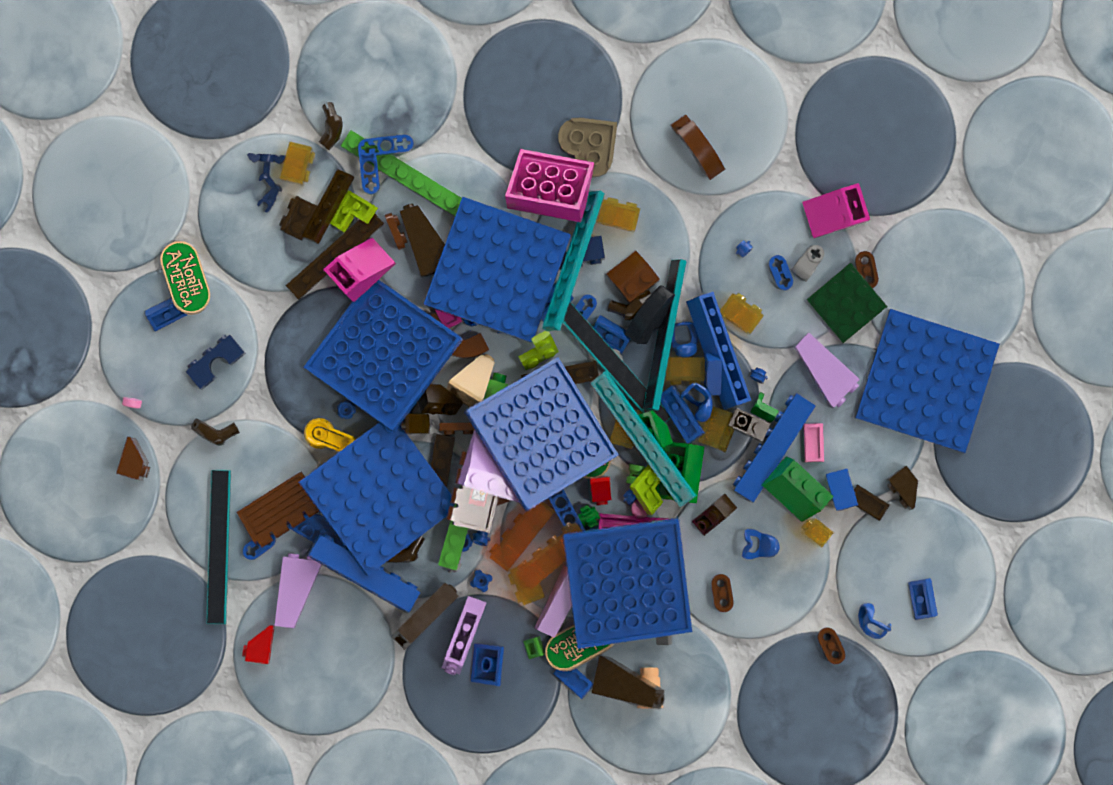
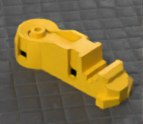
[304,418,357,452]

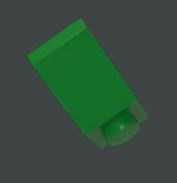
[638,410,673,448]

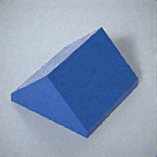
[471,643,504,686]

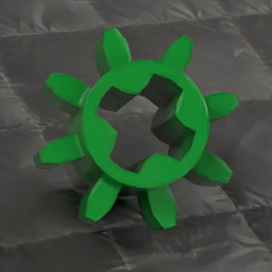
[578,505,601,529]

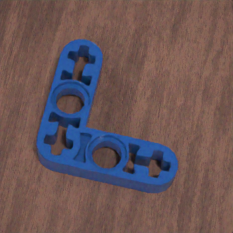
[358,135,414,195]

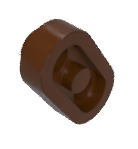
[385,212,408,250]
[855,251,879,288]
[711,574,734,612]
[817,627,846,664]

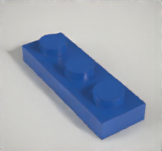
[660,385,705,444]

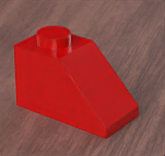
[590,477,612,506]
[242,625,275,664]

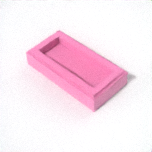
[803,423,824,462]

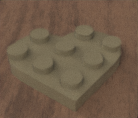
[558,118,617,177]

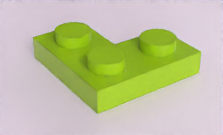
[330,190,378,233]
[518,331,559,370]
[630,464,663,515]

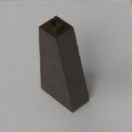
[400,203,445,278]
[391,583,458,650]
[591,656,665,709]

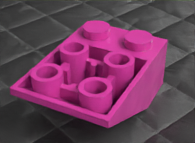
[802,183,870,239]
[323,237,396,302]

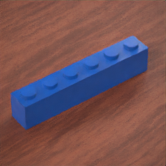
[686,292,751,410]
[733,393,816,503]
[307,534,421,613]

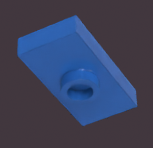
[553,668,593,699]

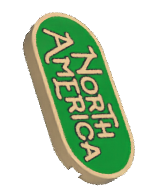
[160,241,210,315]
[545,625,614,671]

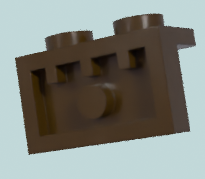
[279,196,317,241]

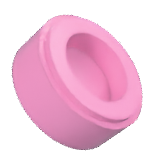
[122,397,142,409]
[631,499,648,519]

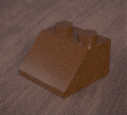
[606,251,660,303]
[116,436,150,481]

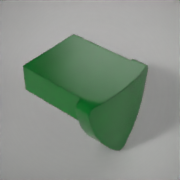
[750,392,779,423]

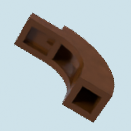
[670,114,726,180]
[430,313,490,358]

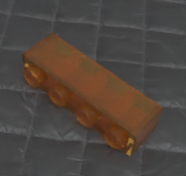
[489,502,555,572]
[516,522,582,590]

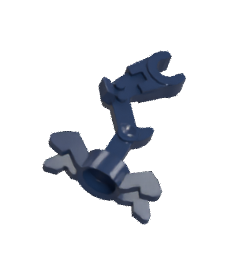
[247,153,287,213]

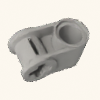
[791,245,824,282]

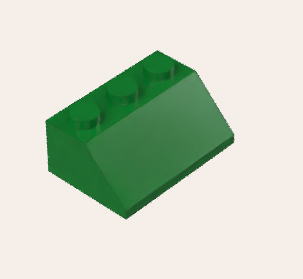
[655,442,705,504]
[762,456,834,522]

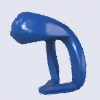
[671,321,698,357]
[681,383,713,422]
[742,529,780,559]
[858,603,891,639]

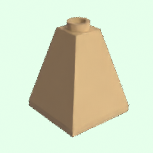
[447,354,495,408]

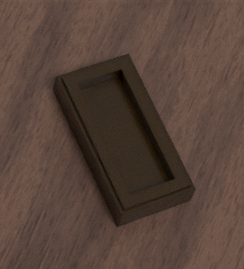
[854,484,890,521]

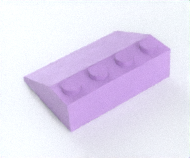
[458,430,535,507]

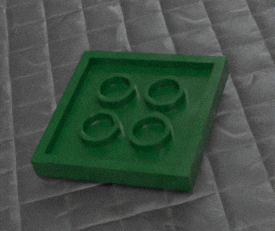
[806,263,888,343]

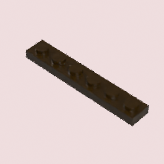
[285,214,384,300]

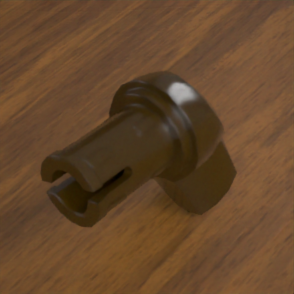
[319,102,343,150]
[607,290,652,321]
[191,418,240,446]
[387,536,425,563]

